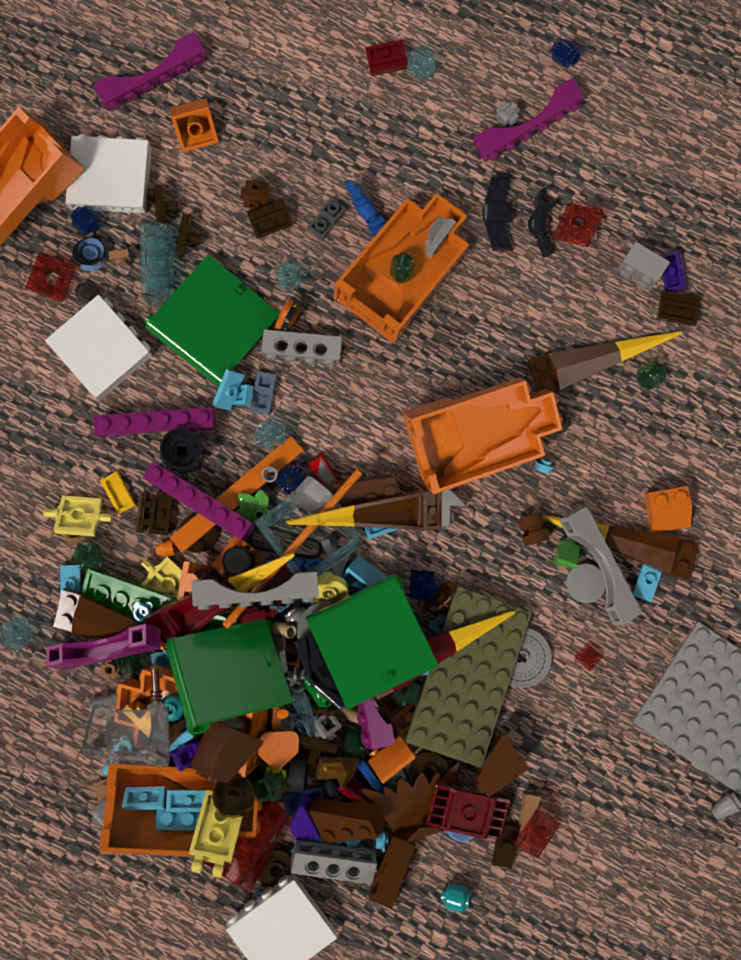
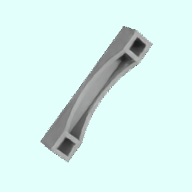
[559,506,642,625]
[191,571,319,610]

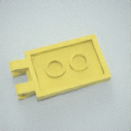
[189,790,243,878]

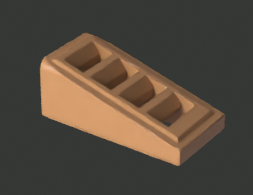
[518,792,542,837]

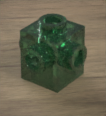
[71,542,105,572]
[115,652,149,676]
[392,679,423,706]
[252,770,289,803]

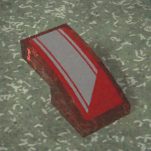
[305,452,340,495]

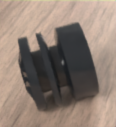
[160,428,204,474]

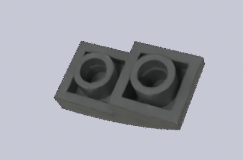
[307,197,346,242]

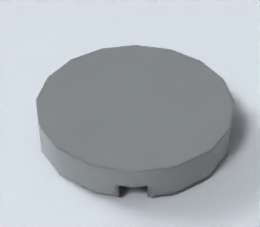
[565,563,605,603]

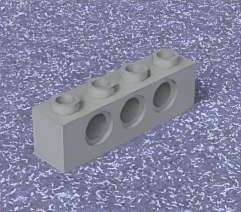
[261,330,343,366]
[291,840,377,884]

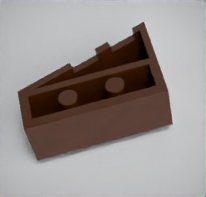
[330,474,401,507]
[308,794,385,843]
[369,833,417,910]

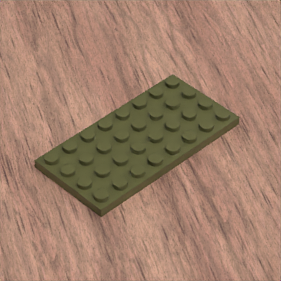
[405,586,532,767]

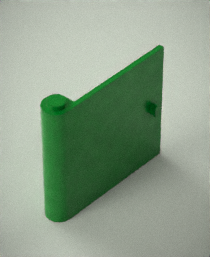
[145,255,280,388]
[305,575,439,710]
[165,619,293,735]

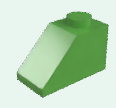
[552,538,581,570]

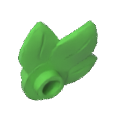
[235,489,270,524]

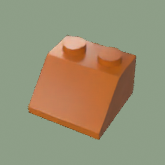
[170,98,219,152]
[644,486,692,533]
[368,734,416,783]

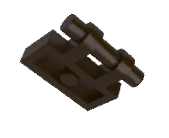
[135,493,174,536]

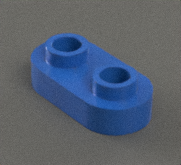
[358,758,387,794]

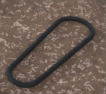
[249,525,322,559]

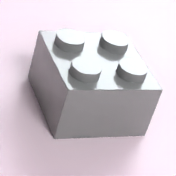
[617,242,670,290]

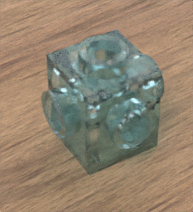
[406,45,437,81]
[275,261,304,293]
[255,420,286,450]
[0,618,33,650]

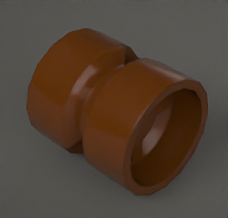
[517,512,550,546]

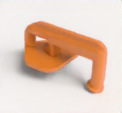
[258,705,299,771]

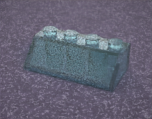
[140,219,175,306]

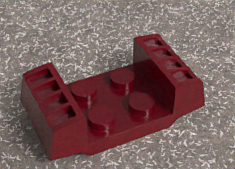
[426,781,510,840]

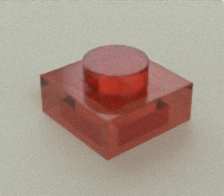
[574,643,603,672]

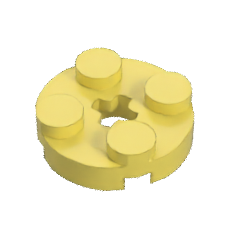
[313,572,349,604]

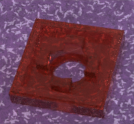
[553,203,604,247]
[25,253,76,303]
[514,810,561,859]

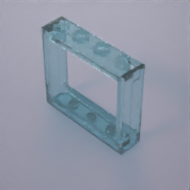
[254,493,361,576]

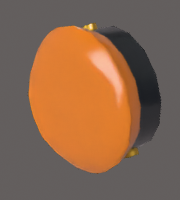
[275,298,304,332]

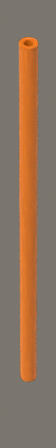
[222,469,362,629]

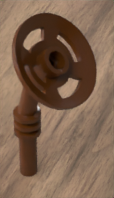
[423,581,456,614]
[149,666,186,751]

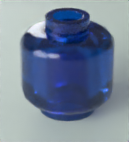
[551,38,580,68]
[71,206,101,235]

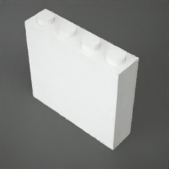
[66,134,152,214]
[45,295,152,401]
[226,874,337,960]

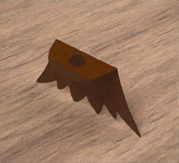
[361,762,460,842]

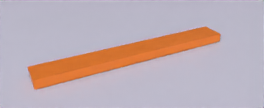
[169,436,304,553]

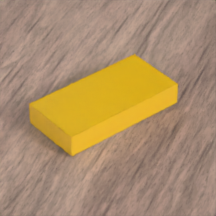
[100,471,137,515]

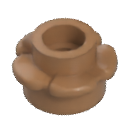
[100,660,120,679]

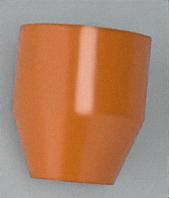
[156,540,177,557]

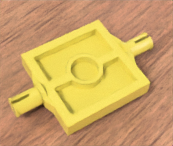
[43,495,113,537]
[141,557,182,598]

